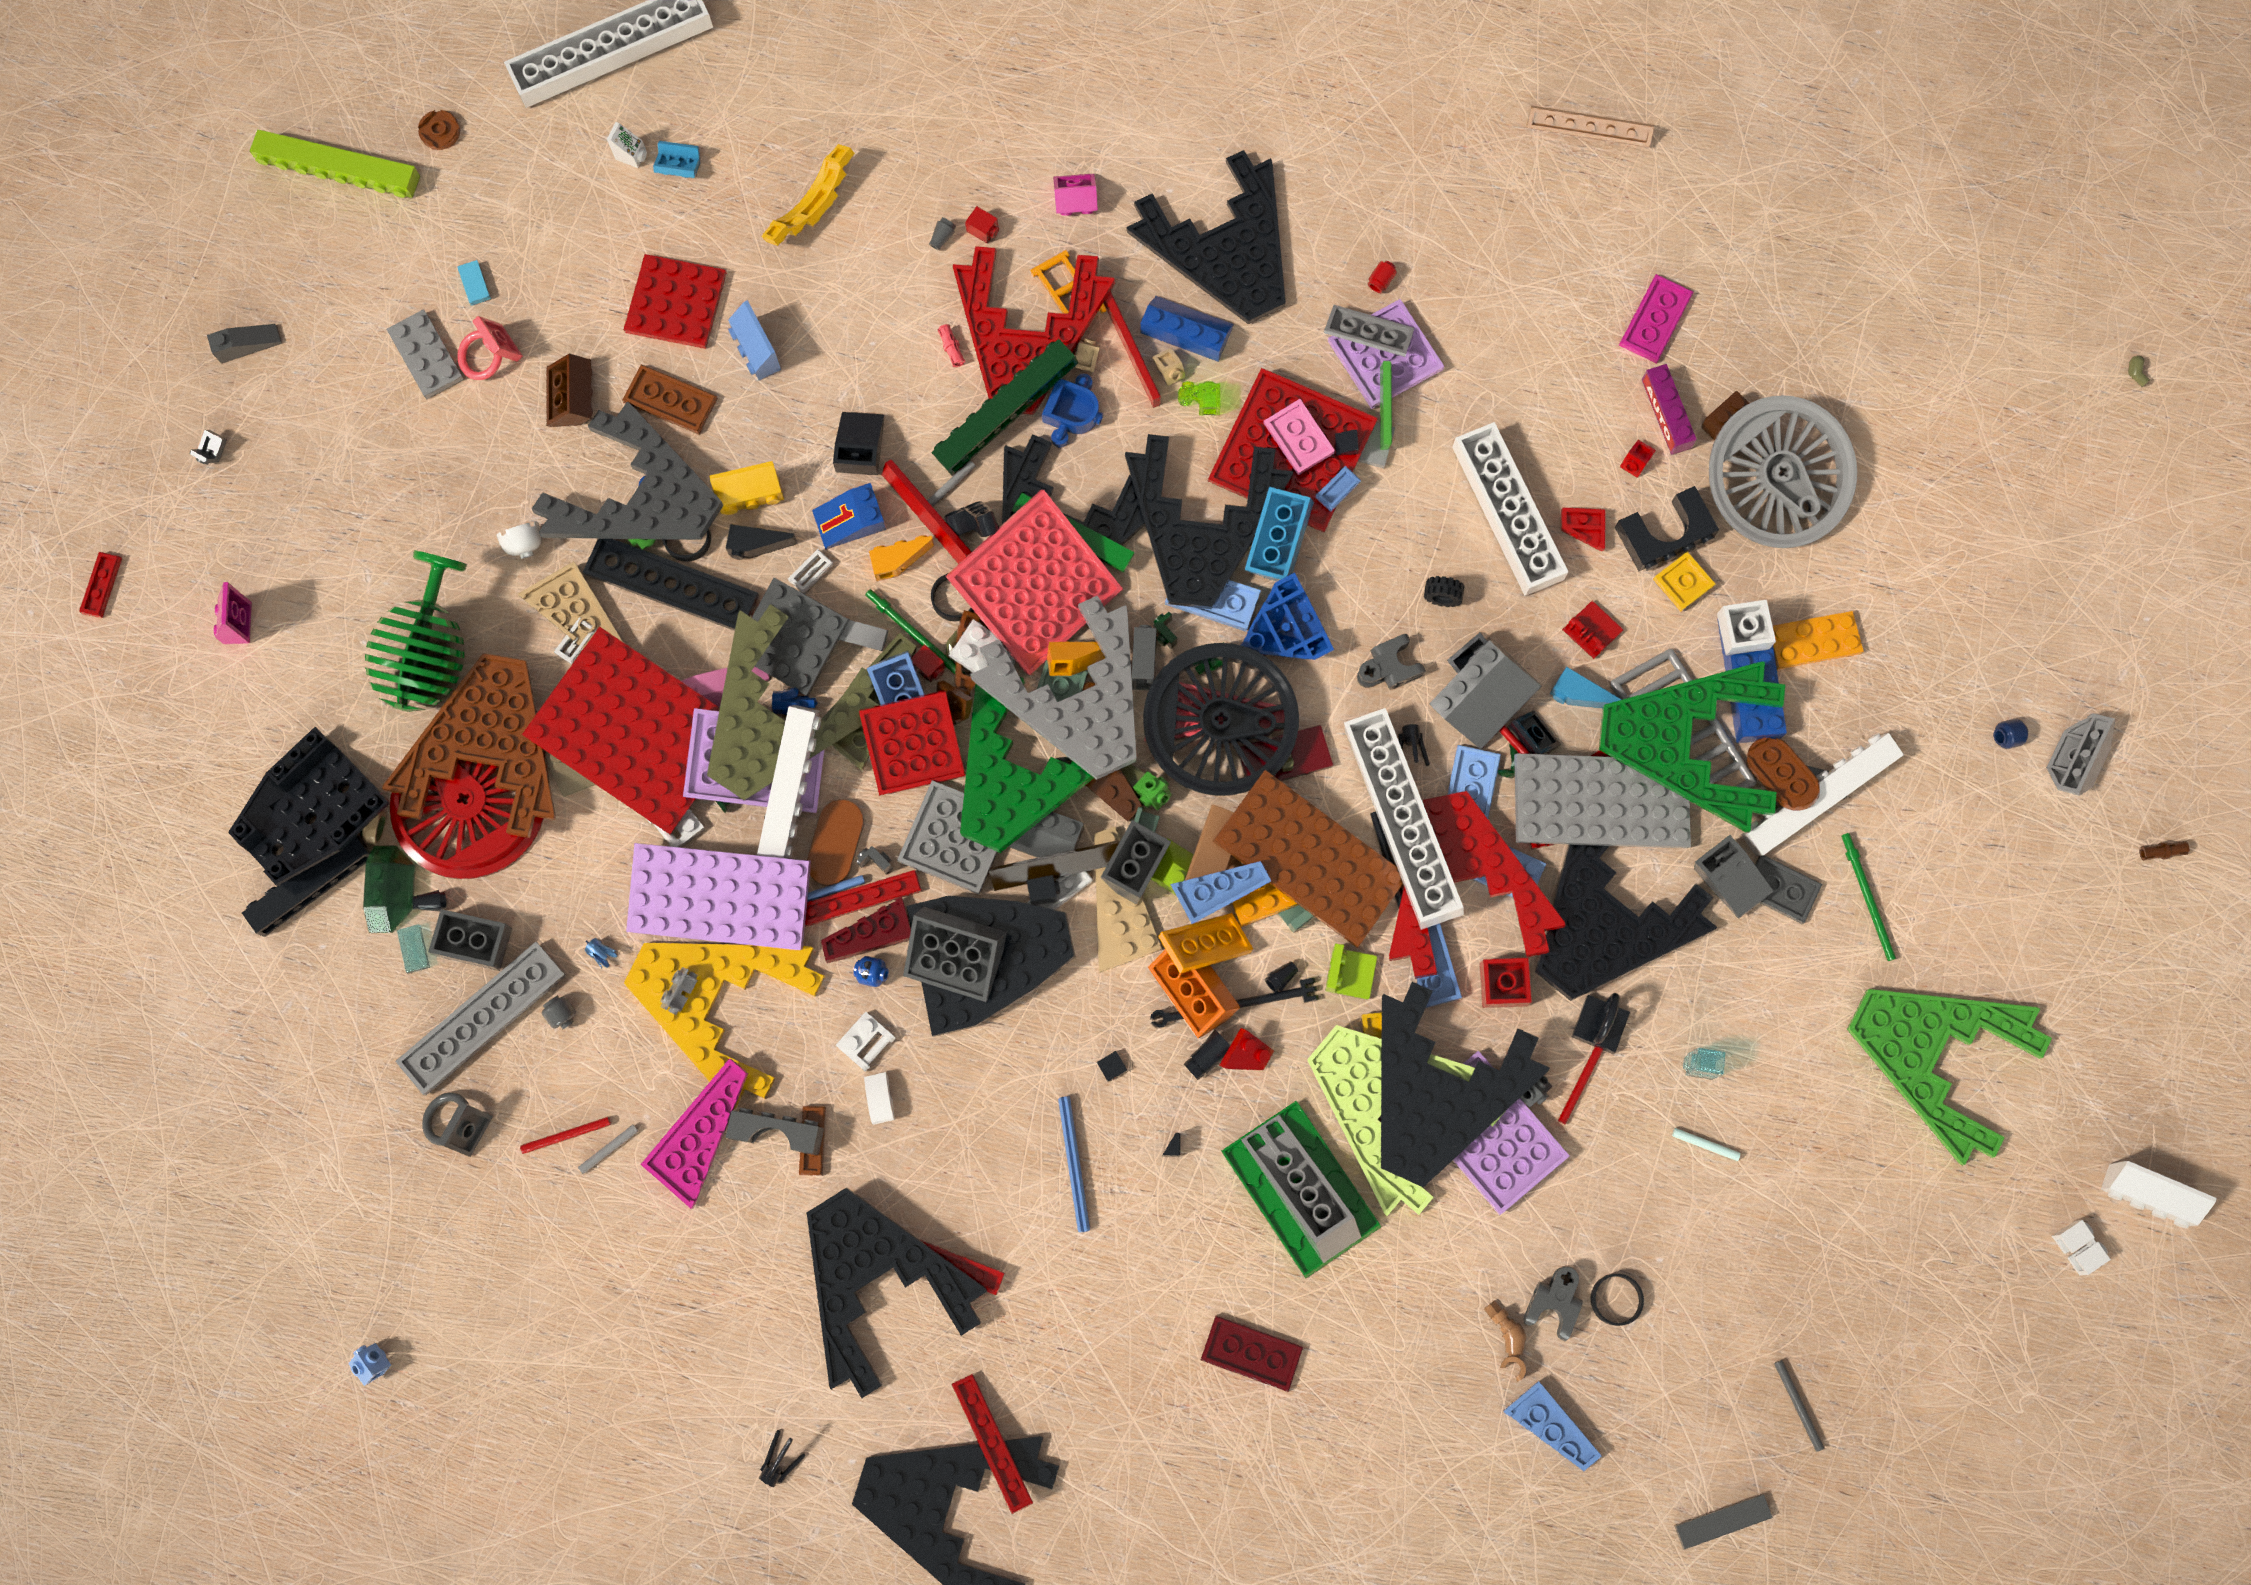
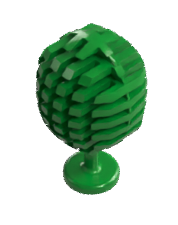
[365,550,467,712]

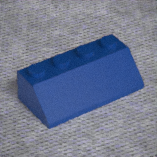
[1140,296,1234,362]

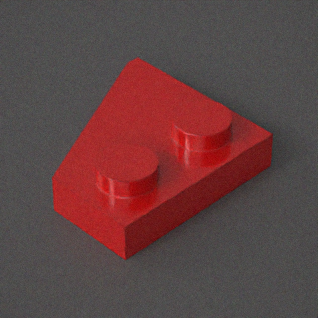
[1561,507,1605,551]
[1219,1028,1274,1070]

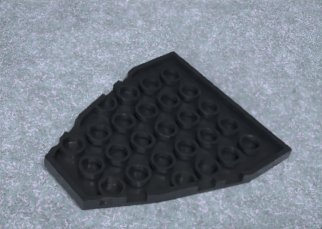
[906,896,1076,1037]

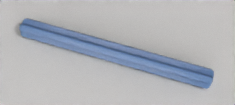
[1058,1096,1090,1233]

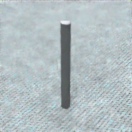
[1774,1360,1825,1452]

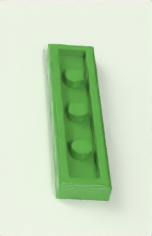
[1380,361,1392,450]

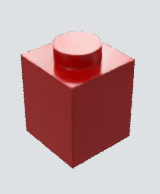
[965,206,999,244]
[912,645,945,683]

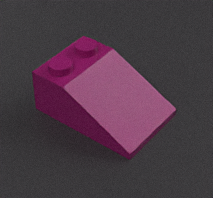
[214,582,252,644]

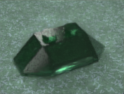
[363,845,416,933]

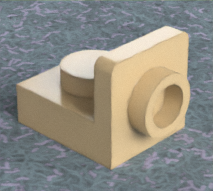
[1074,338,1100,372]
[1152,348,1186,386]

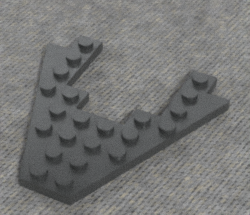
[532,402,723,540]

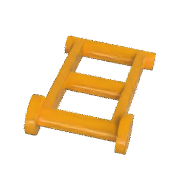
[1030,250,1106,314]

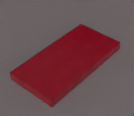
[1238,725,1333,781]
[1200,1315,1303,1392]

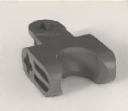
[1357,634,1426,690]
[1523,1267,1583,1341]

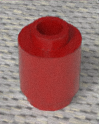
[1368,261,1397,293]

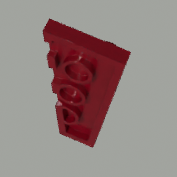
[821,896,911,964]

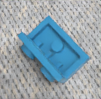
[653,141,700,178]

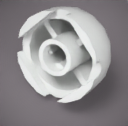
[496,521,542,559]

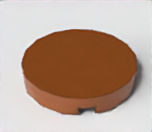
[418,110,460,150]

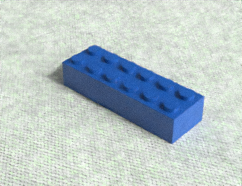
[1717,618,1787,743]

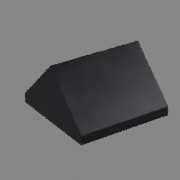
[1508,710,1561,755]

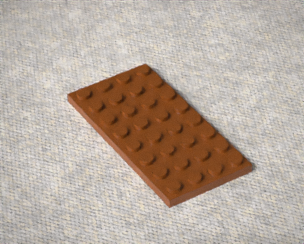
[1213,770,1403,948]

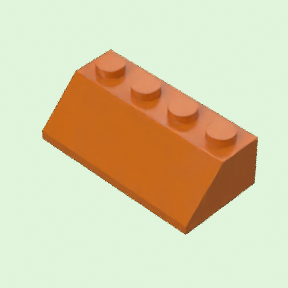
[1148,949,1240,1038]

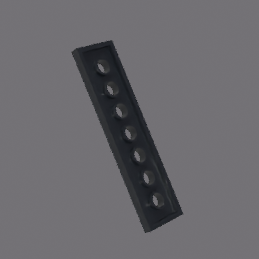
[583,539,759,631]

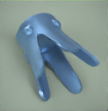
[585,938,617,969]

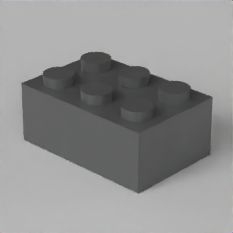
[428,909,512,971]

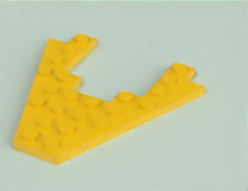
[624,943,825,1109]

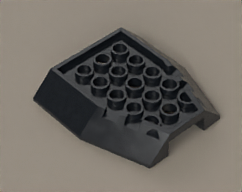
[228,727,390,886]

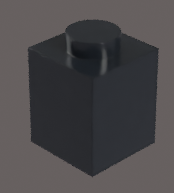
[1026,875,1061,905]

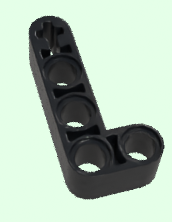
[944,501,999,537]

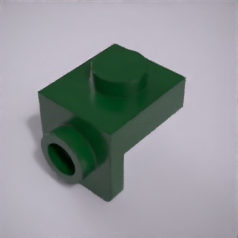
[1153,612,1177,649]

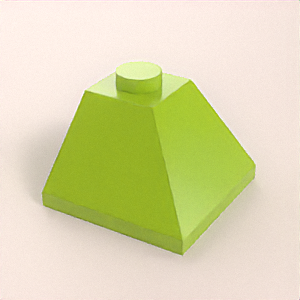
[1151,838,1194,895]

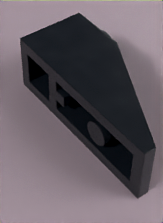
[726,524,797,560]

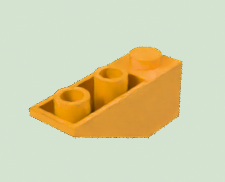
[869,535,934,581]
[1047,642,1105,676]

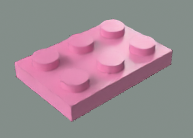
[1264,399,1335,475]

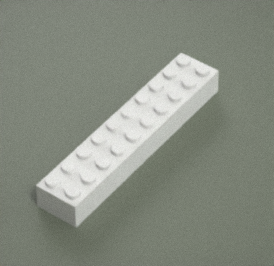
[504,0,713,108]
[1344,708,1464,930]

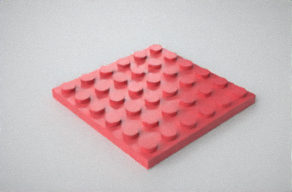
[946,490,1123,675]

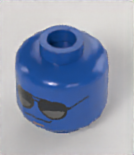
[854,956,889,987]

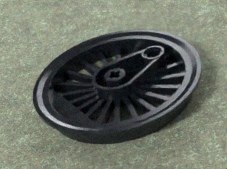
[1143,643,1299,796]

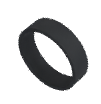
[662,529,711,562]
[931,573,975,621]
[1590,1274,1644,1326]

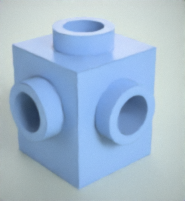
[349,1343,391,1386]

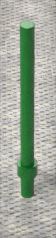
[865,589,966,675]
[1841,833,1896,962]

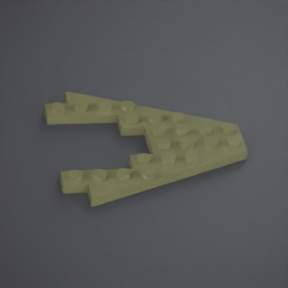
[707,604,879,800]

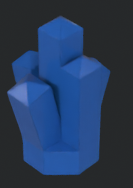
[772,687,818,715]

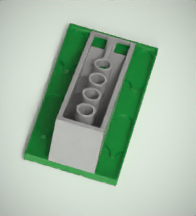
[1221,1101,1381,1279]

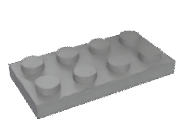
[386,309,464,400]

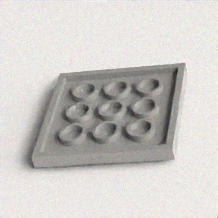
[897,781,997,894]

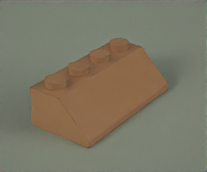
[1185,805,1243,906]

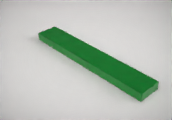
[1011,493,1134,572]

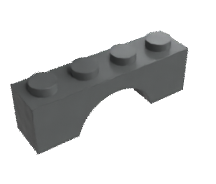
[726,1108,824,1156]

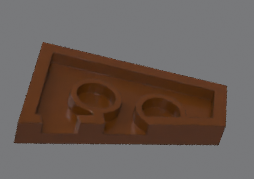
[1085,769,1143,822]

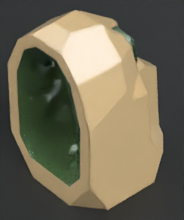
[360,810,386,845]

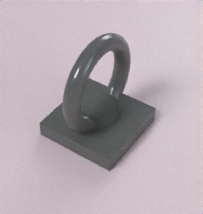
[422,1092,493,1157]

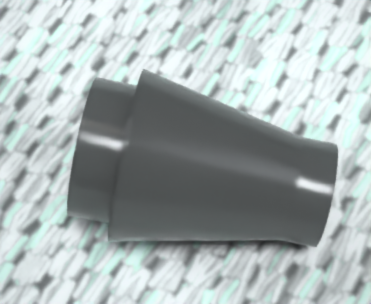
[929,217,956,250]

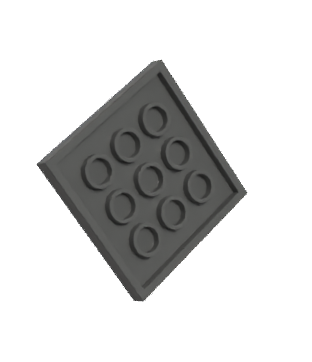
[752,578,850,696]

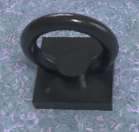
[1571,993,1630,1054]

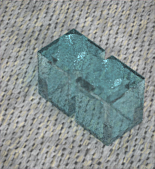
[1683,1048,1726,1080]

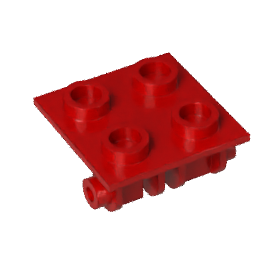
[1562,601,1623,659]

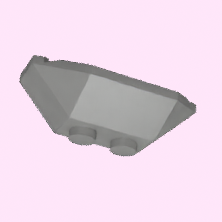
[2046,713,2115,796]

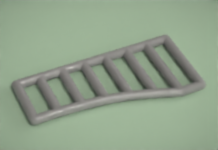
[1610,649,1757,788]

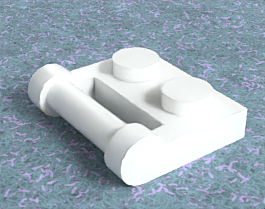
[647,809,705,847]
[836,1012,895,1072]

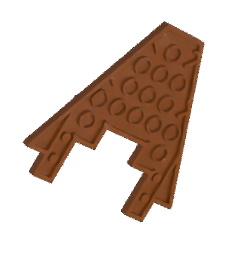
[382,653,556,838]

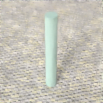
[1672,1128,1741,1161]

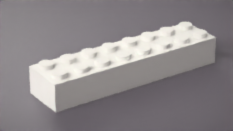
[1452,422,1568,596]

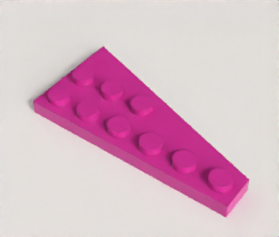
[640,1059,748,1209]

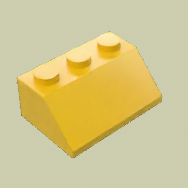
[709,461,784,515]

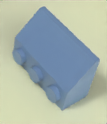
[728,300,781,380]
[867,651,926,705]

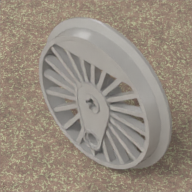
[1709,395,1857,548]

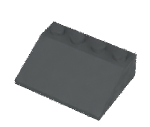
[1429,640,1542,749]
[903,907,1007,1002]

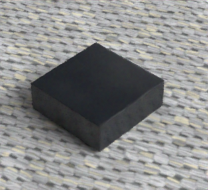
[1097,1051,1127,1082]

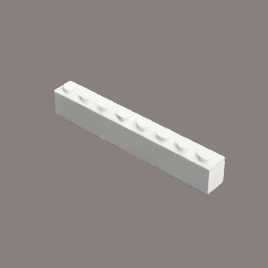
[757,705,821,859]
[1741,733,1904,856]

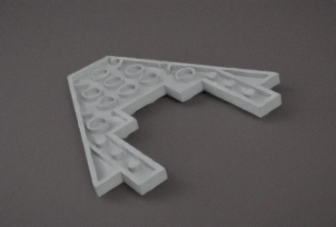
[970,596,1137,780]

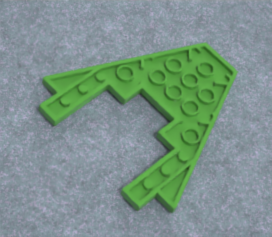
[1847,989,2052,1166]

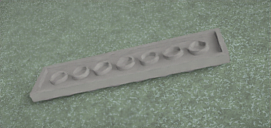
[395,942,566,1096]

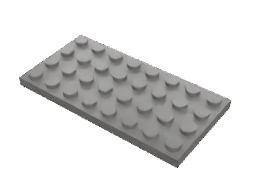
[1514,753,1691,849]

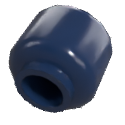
[1993,718,2029,749]

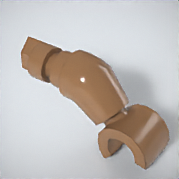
[1484,1300,1527,1382]

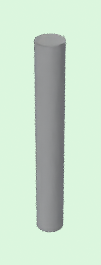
[927,461,976,507]
[578,1124,638,1174]

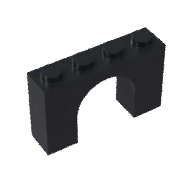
[1615,486,1719,572]

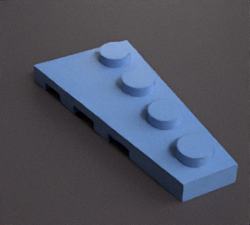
[1170,861,1271,924]
[1417,923,1462,1008]

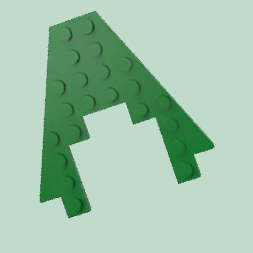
[1599,661,1785,833]
[960,676,1094,853]

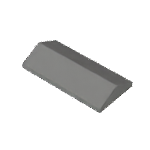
[1324,305,1414,357]

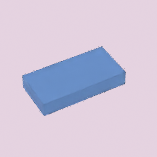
[1315,466,1361,512]

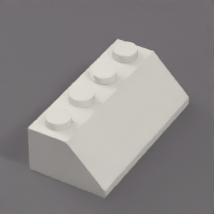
[2101,1161,2217,1228]

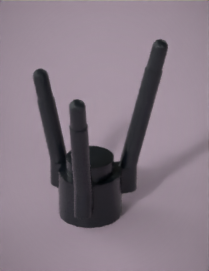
[1398,724,1430,766]
[759,1430,805,1487]

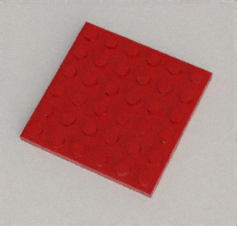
[1208,368,1378,533]

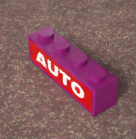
[1642,364,1697,455]

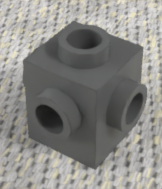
[1520,1076,1553,1108]

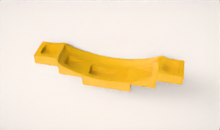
[761,144,855,246]

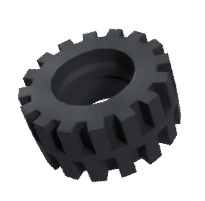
[1424,576,1465,607]

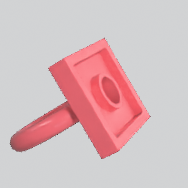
[458,316,523,380]

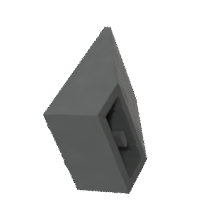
[1694,835,1773,919]

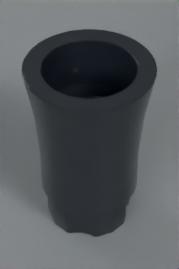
[1184,1029,1230,1080]

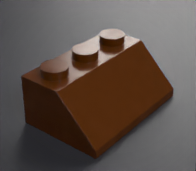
[546,353,593,427]

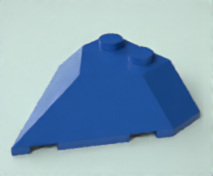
[1241,572,1334,660]

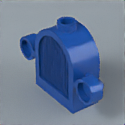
[1042,374,1104,448]

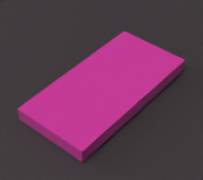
[1619,274,1693,364]

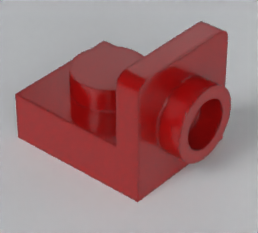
[1620,439,1656,478]

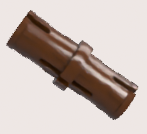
[2139,841,2190,861]

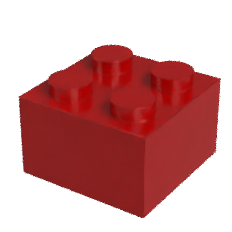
[1479,958,1532,1008]

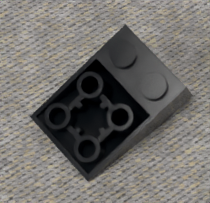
[833,412,884,475]

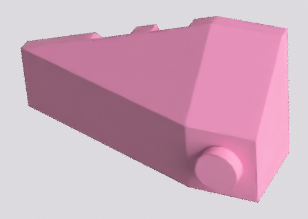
[681,666,769,708]

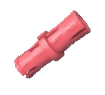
[937,324,965,368]

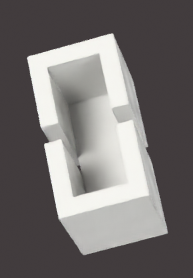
[2052,1220,2111,1276]

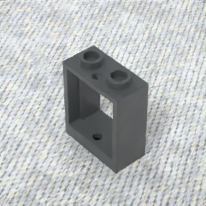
[1132,625,1156,690]

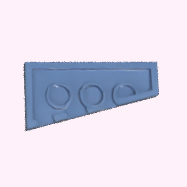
[1503,1380,1602,1471]

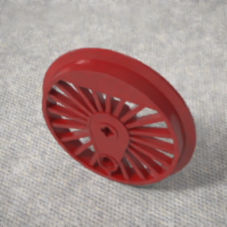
[390,760,544,879]

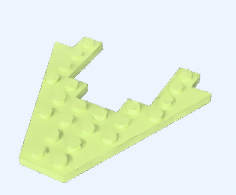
[1307,1025,1504,1216]

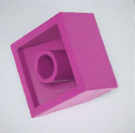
[1053,173,1098,216]

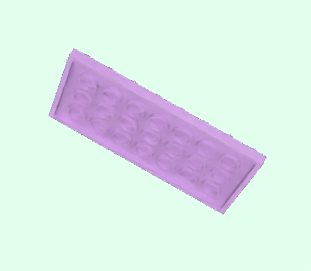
[626,843,811,950]

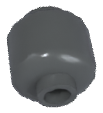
[542,995,576,1030]

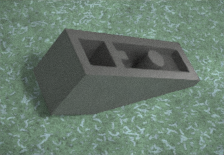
[207,324,282,364]

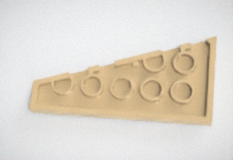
[518,561,623,649]
[1094,826,1162,973]

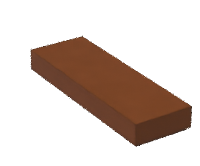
[799,1106,826,1176]

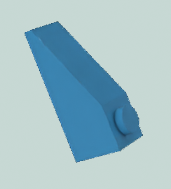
[1550,667,1621,708]

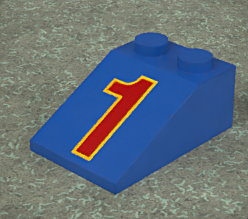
[812,483,886,550]

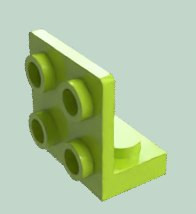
[1325,943,1377,1000]

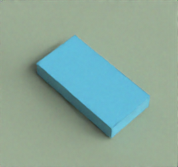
[457,260,491,306]

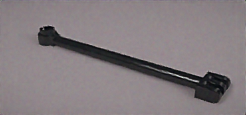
[1150,978,1319,1029]

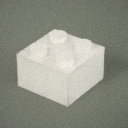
[1717,600,1776,656]

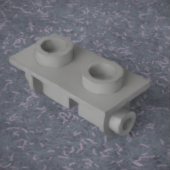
[660,967,698,1015]

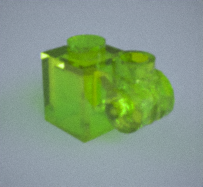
[1178,381,1221,416]

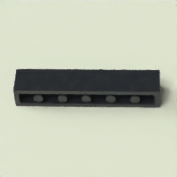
[241,835,374,937]

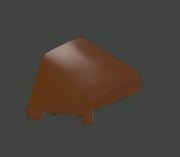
[936,680,973,726]

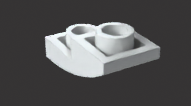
[864,1072,895,1125]

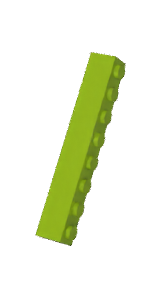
[250,129,420,198]

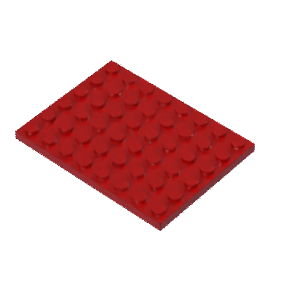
[522,626,720,835]

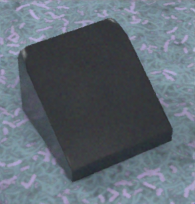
[1335,430,1358,455]
[1162,1133,1180,1157]

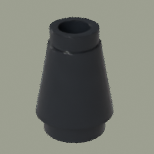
[412,890,446,912]
[1265,961,1298,993]

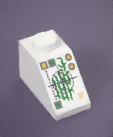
[607,122,647,168]

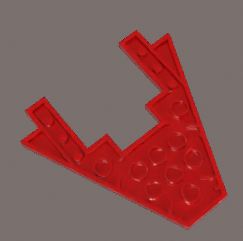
[953,246,1115,415]
[1389,791,1565,979]

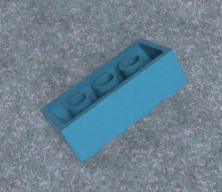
[1245,487,1314,581]

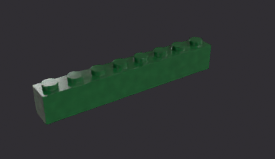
[931,339,1078,476]

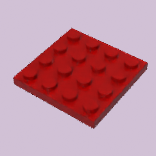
[623,254,727,349]
[859,690,965,796]

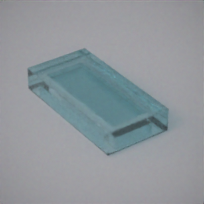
[397,924,430,974]

